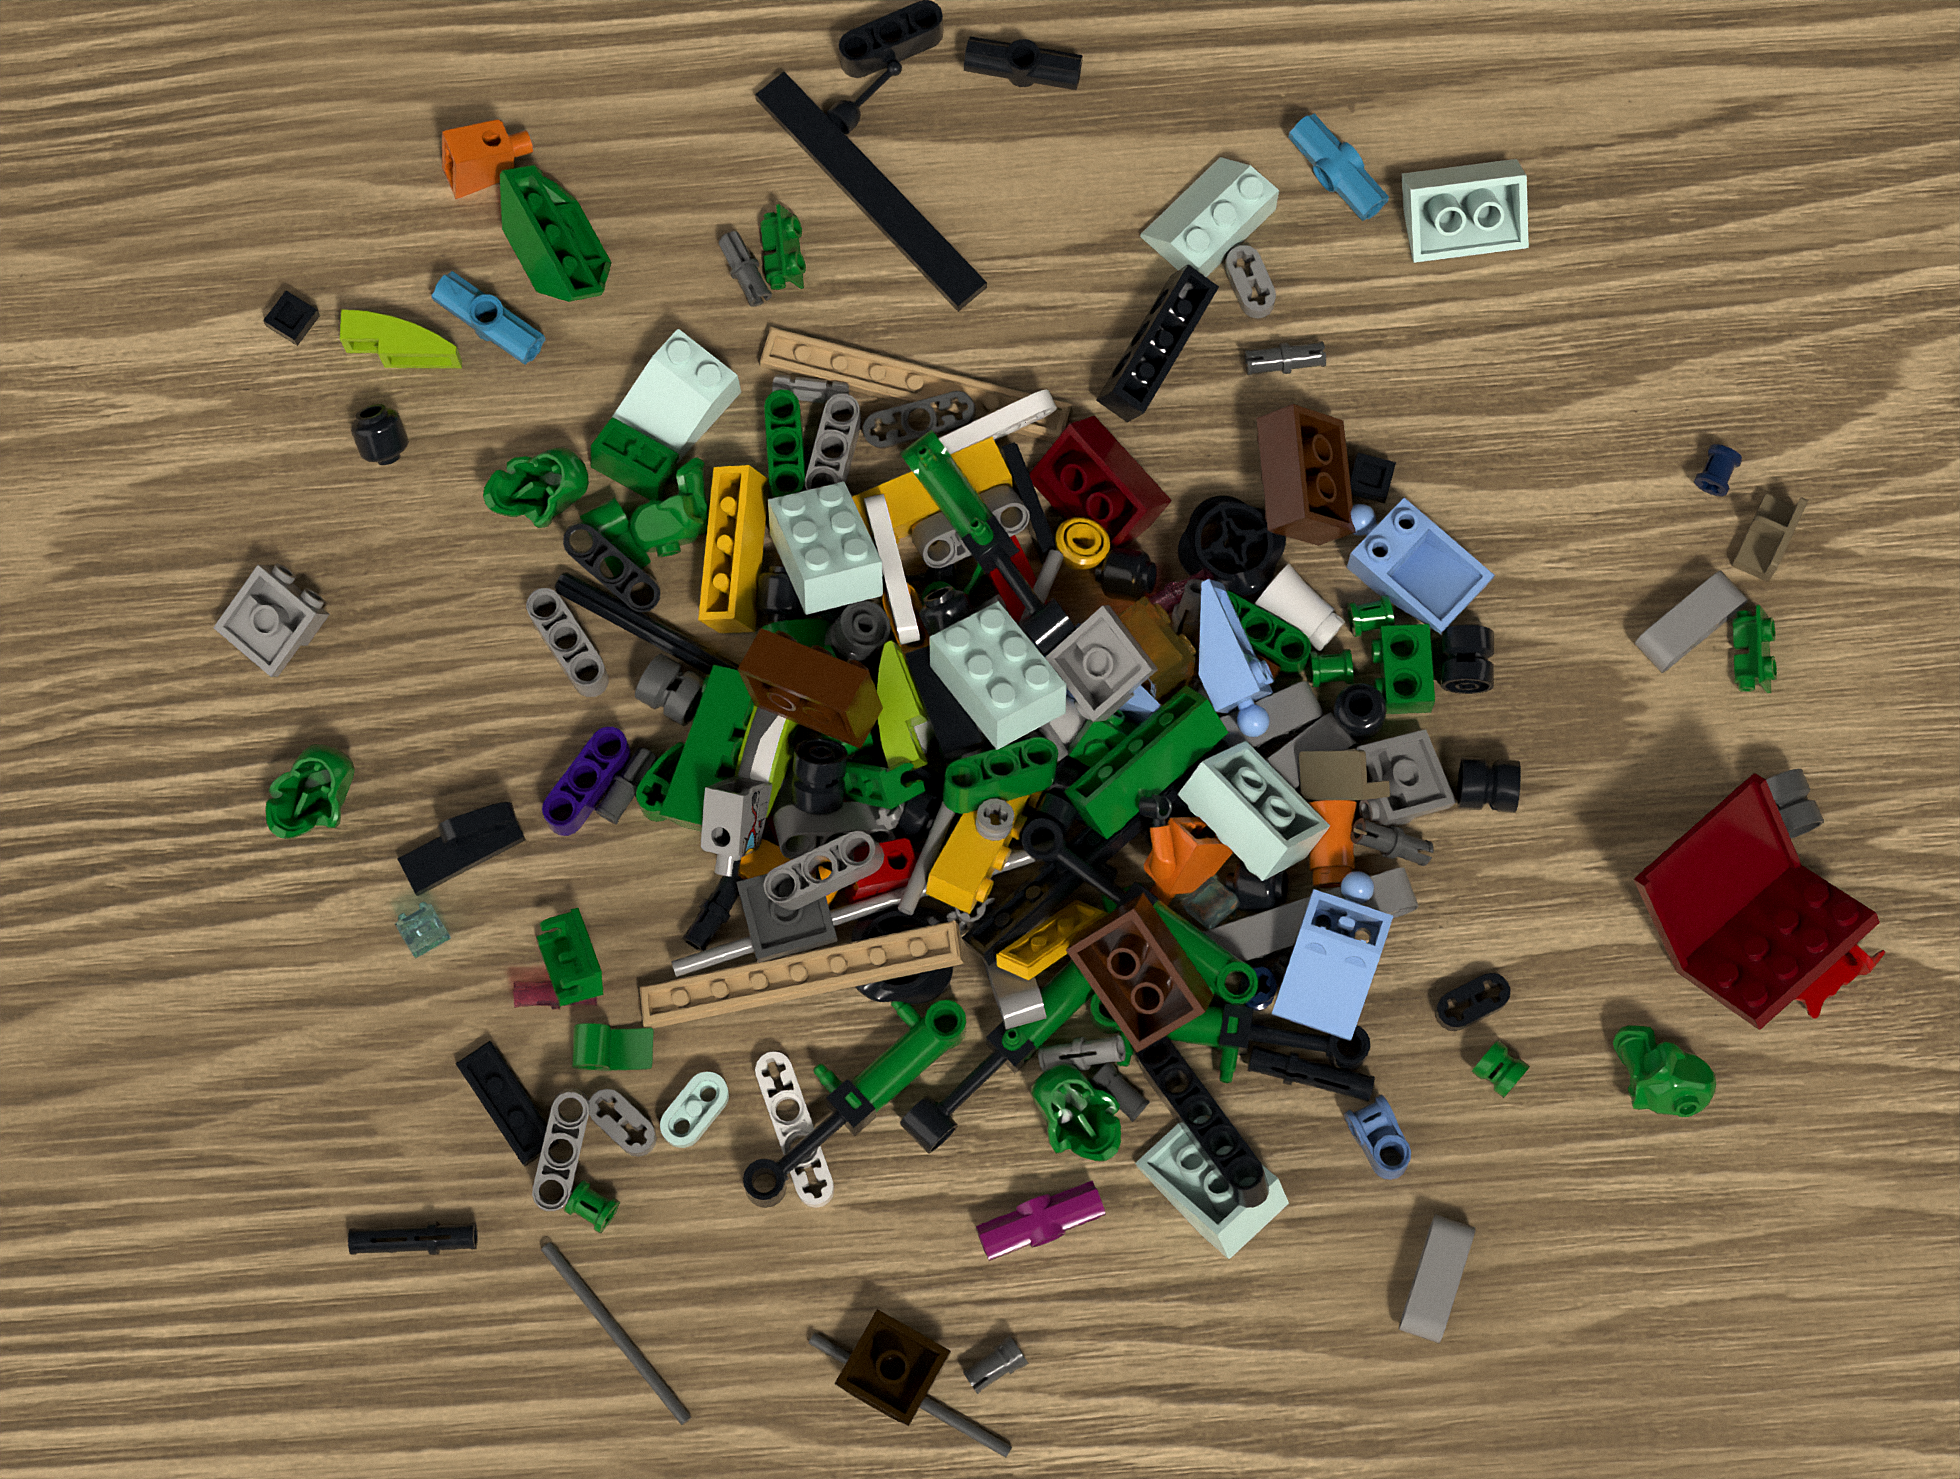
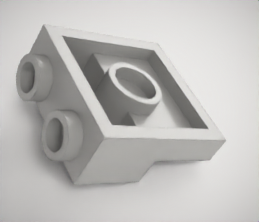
[213,564,330,677]
[1045,605,1158,722]
[1356,729,1456,828]

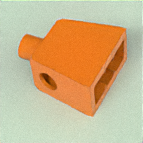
[442,119,533,199]

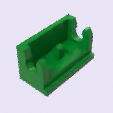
[591,417,679,500]
[843,754,926,810]
[536,908,604,1007]

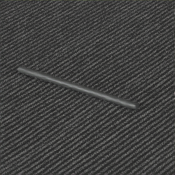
[541,1242,692,1425]
[809,1333,1012,1458]

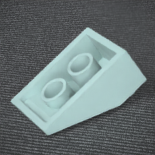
[612,329,741,463]
[1135,1116,1289,1259]

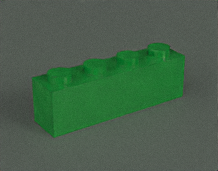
[1064,685,1229,839]

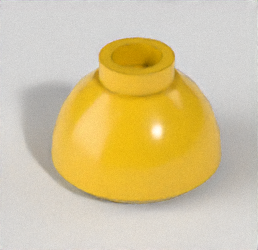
[1055,517,1110,570]

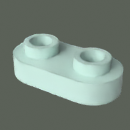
[660,1072,729,1148]

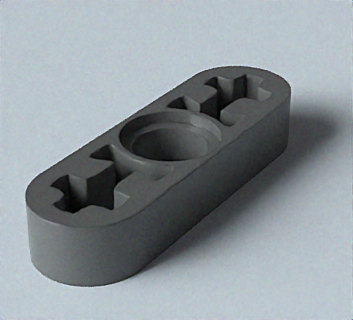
[863,391,976,449]

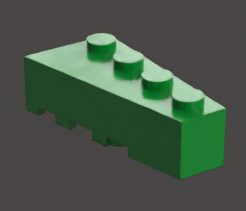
[659,665,754,832]

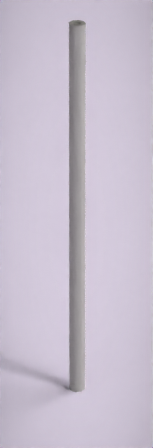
[898,550,1064,915]
[671,838,1055,977]

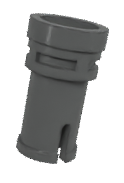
[1089,1062,1150,1122]
[963,1335,1029,1394]

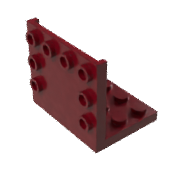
[1633,773,1880,1030]

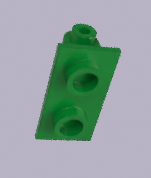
[760,204,806,290]
[1732,605,1777,694]

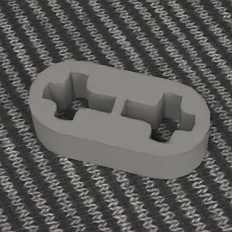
[1225,245,1276,319]
[589,1089,657,1157]

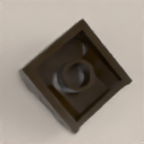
[835,1309,951,1427]

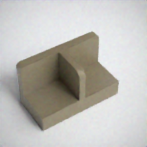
[1732,493,1808,582]
[1299,749,1390,800]

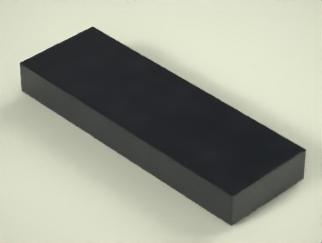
[1002,442,1056,565]
[905,645,984,761]
[397,824,526,896]
[456,1041,559,1167]

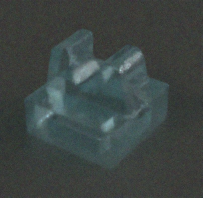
[1181,876,1240,930]
[395,902,451,959]

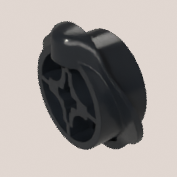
[1177,495,1286,596]
[851,906,953,1004]

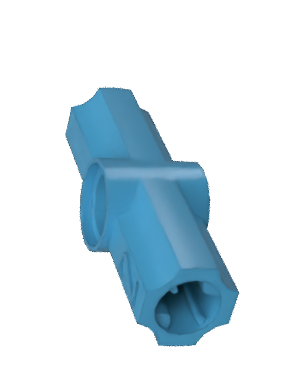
[1288,113,1389,221]
[431,271,545,365]

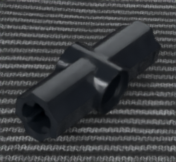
[964,36,1083,90]

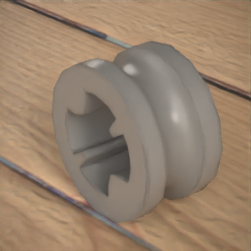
[975,798,1014,841]

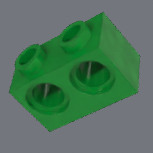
[1371,624,1435,714]

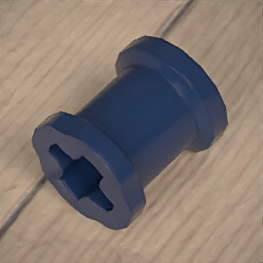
[1694,444,1742,497]
[1238,967,1277,1011]

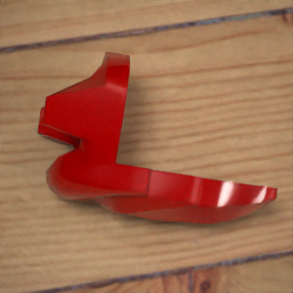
[1794,944,1886,1019]

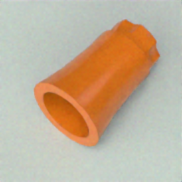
[1308,800,1357,888]

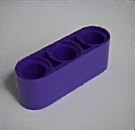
[542,727,631,836]

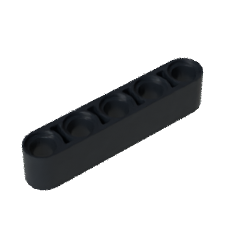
[1136,1036,1269,1208]

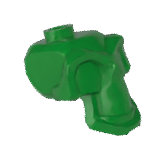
[483,447,589,528]
[630,457,709,557]
[265,744,355,839]
[1613,1025,1717,1117]
[1030,1063,1121,1161]

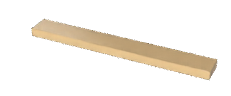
[760,327,1072,443]
[640,921,964,1028]

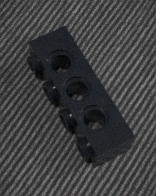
[1096,264,1219,423]

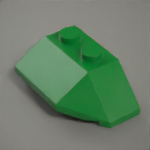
[500,165,612,302]

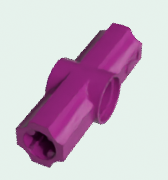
[976,1180,1106,1261]

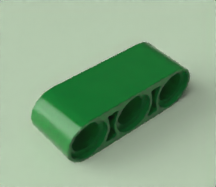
[764,389,806,498]
[1226,590,1311,675]
[943,737,1058,814]

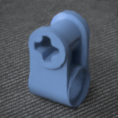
[1344,1095,1411,1180]

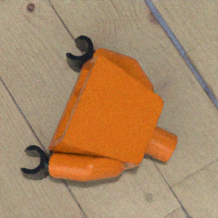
[1139,794,1233,906]

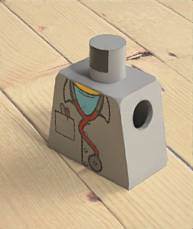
[701,776,772,877]

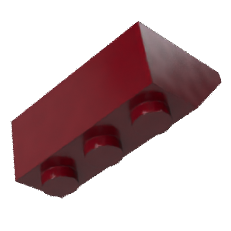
[1029,415,1172,551]

